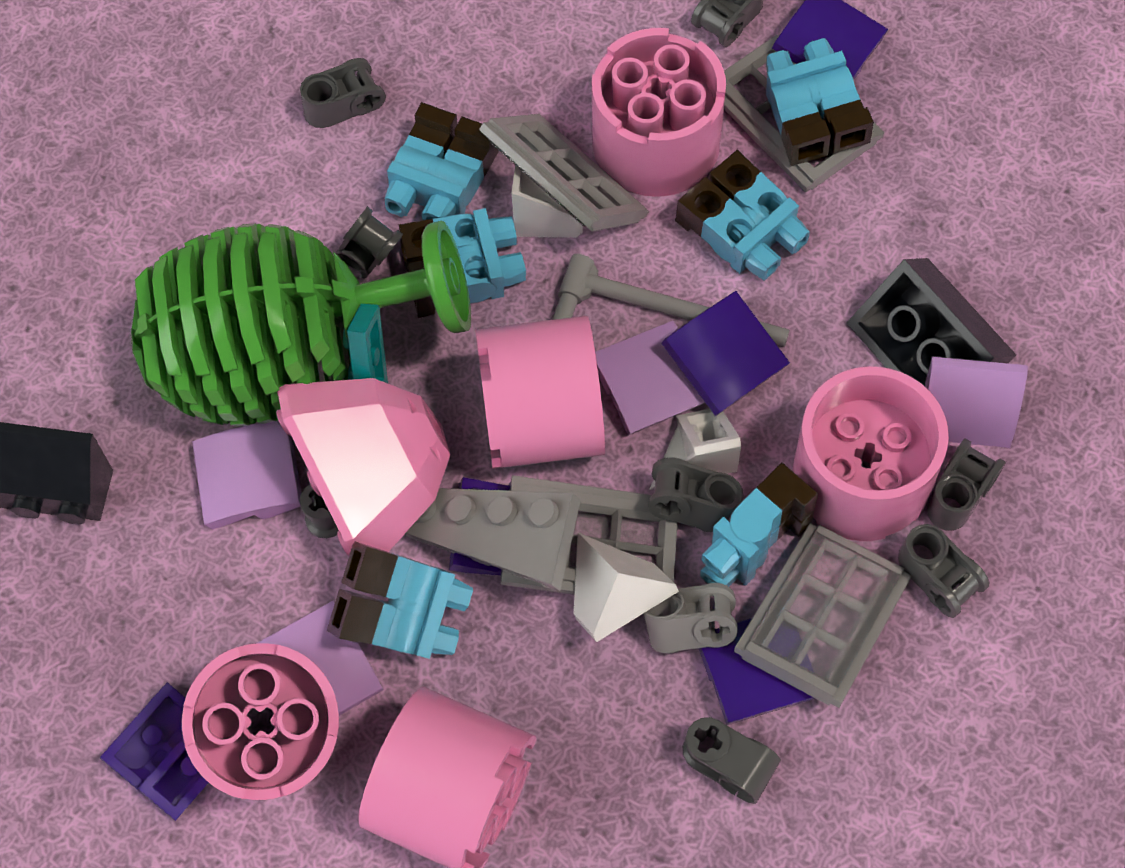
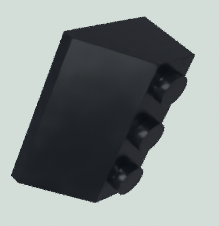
[847,258,1016,386]
[0,422,113,524]

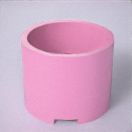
[592,28,726,197]
[475,316,605,469]
[792,366,949,541]
[182,643,339,800]
[358,687,536,868]

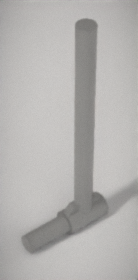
[552,254,790,347]

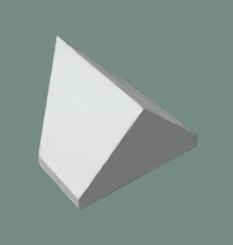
[511,163,583,238]
[649,409,741,490]
[574,533,679,642]

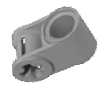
[643,583,737,653]

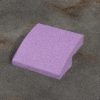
[595,321,706,436]
[925,357,1028,448]
[192,420,302,529]
[258,601,383,715]

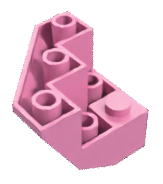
[276,378,450,556]

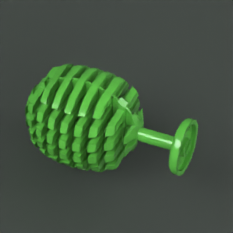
[131,221,471,426]

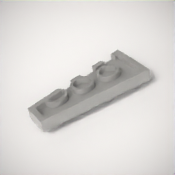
[404,488,581,591]

